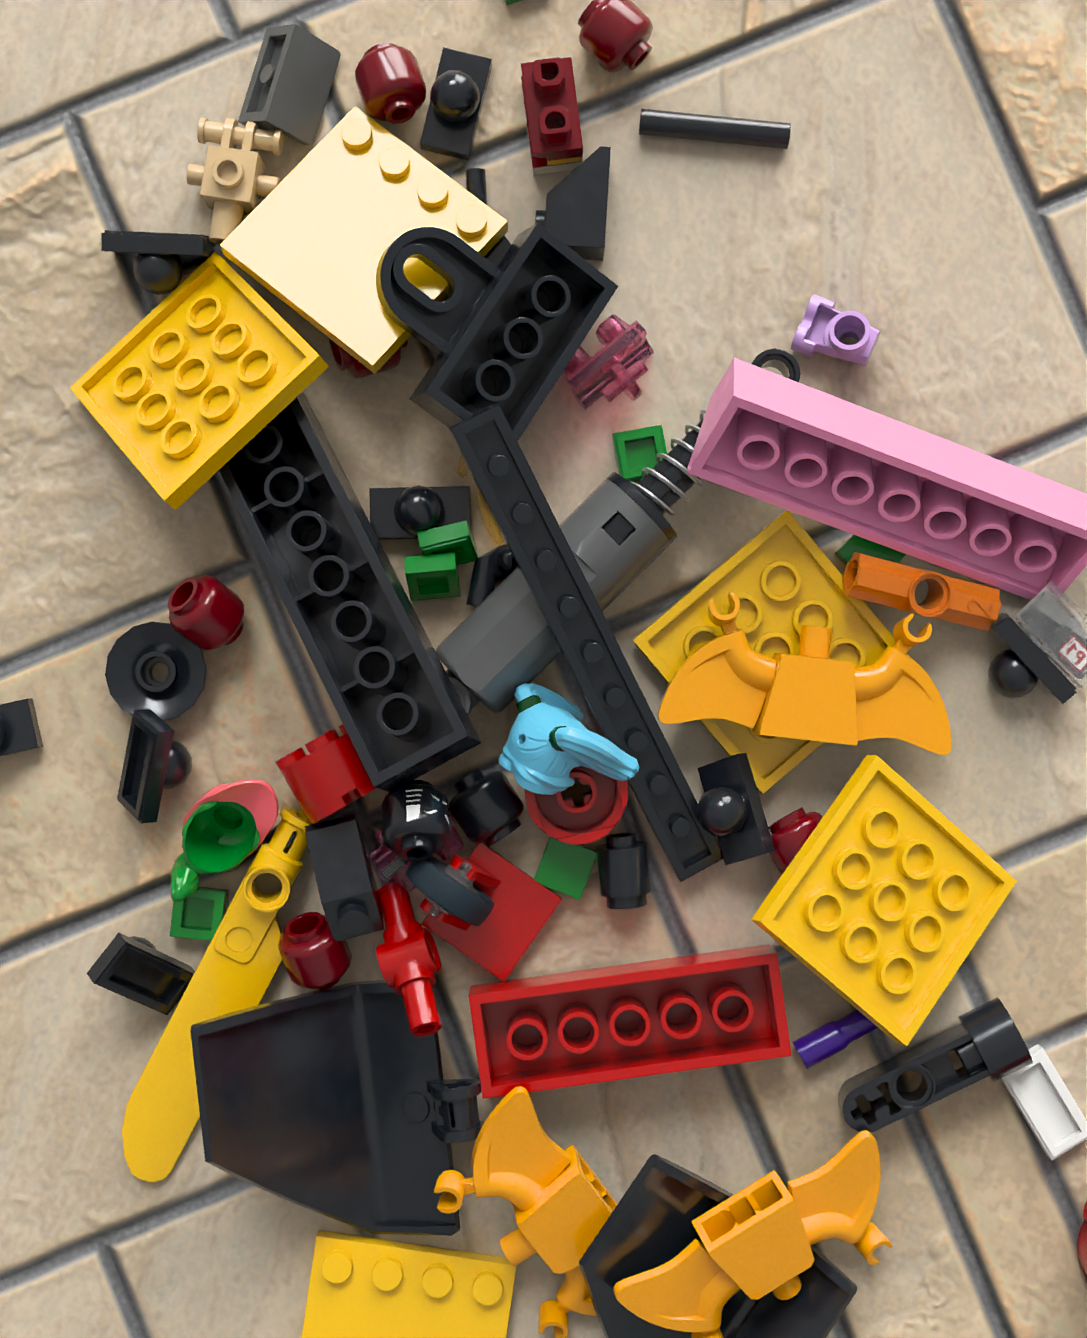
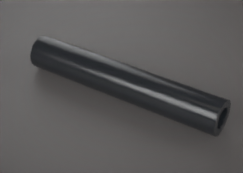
[639,109,791,149]

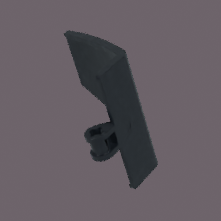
[190,980,484,1236]
[579,1154,858,1338]

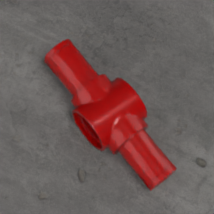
[376,882,442,1037]

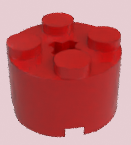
[275,724,377,824]
[525,766,628,845]

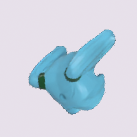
[498,683,639,795]

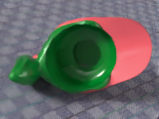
[171,779,279,902]

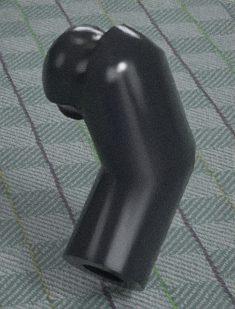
[466,544,518,607]

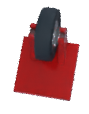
[406,842,562,982]

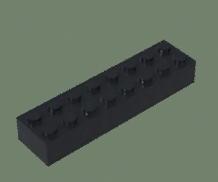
[219,392,482,792]

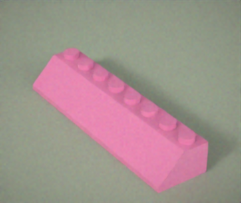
[687,358,1087,602]

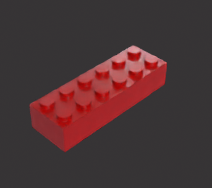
[468,944,792,1099]

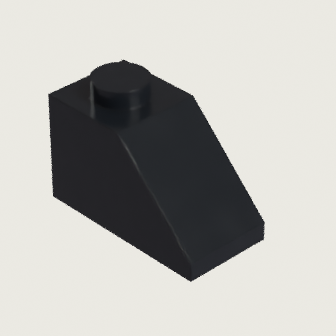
[535,146,611,261]
[305,814,384,942]

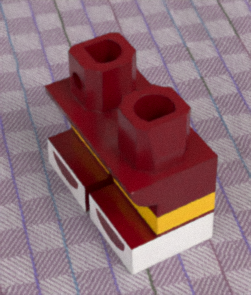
[521,57,583,175]

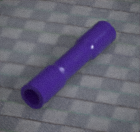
[792,1010,878,1069]

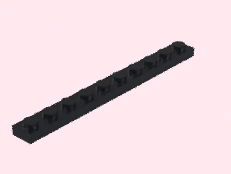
[448,403,723,882]

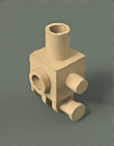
[186,117,284,245]

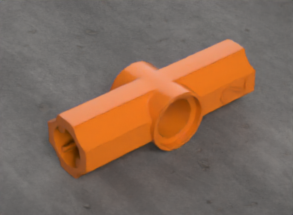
[842,552,1002,631]

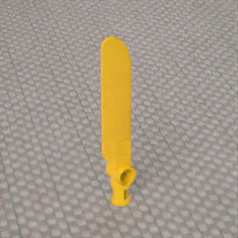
[122,806,320,1182]

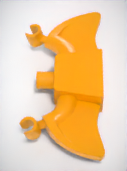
[657,592,952,755]
[434,1086,618,1338]
[613,1130,892,1338]

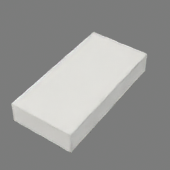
[1001,1044,1087,1160]

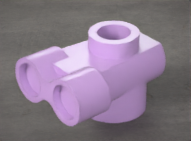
[791,294,880,366]

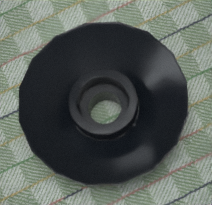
[105,621,207,721]

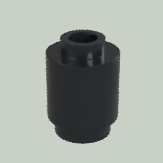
[597,833,651,909]

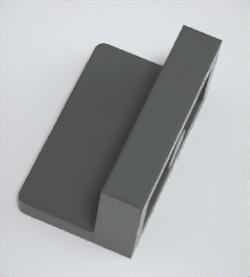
[238,24,341,145]

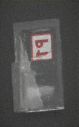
[1014,581,1087,688]

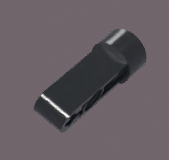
[838,997,1033,1132]

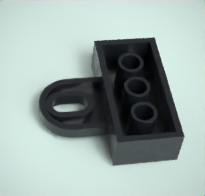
[376,223,618,442]

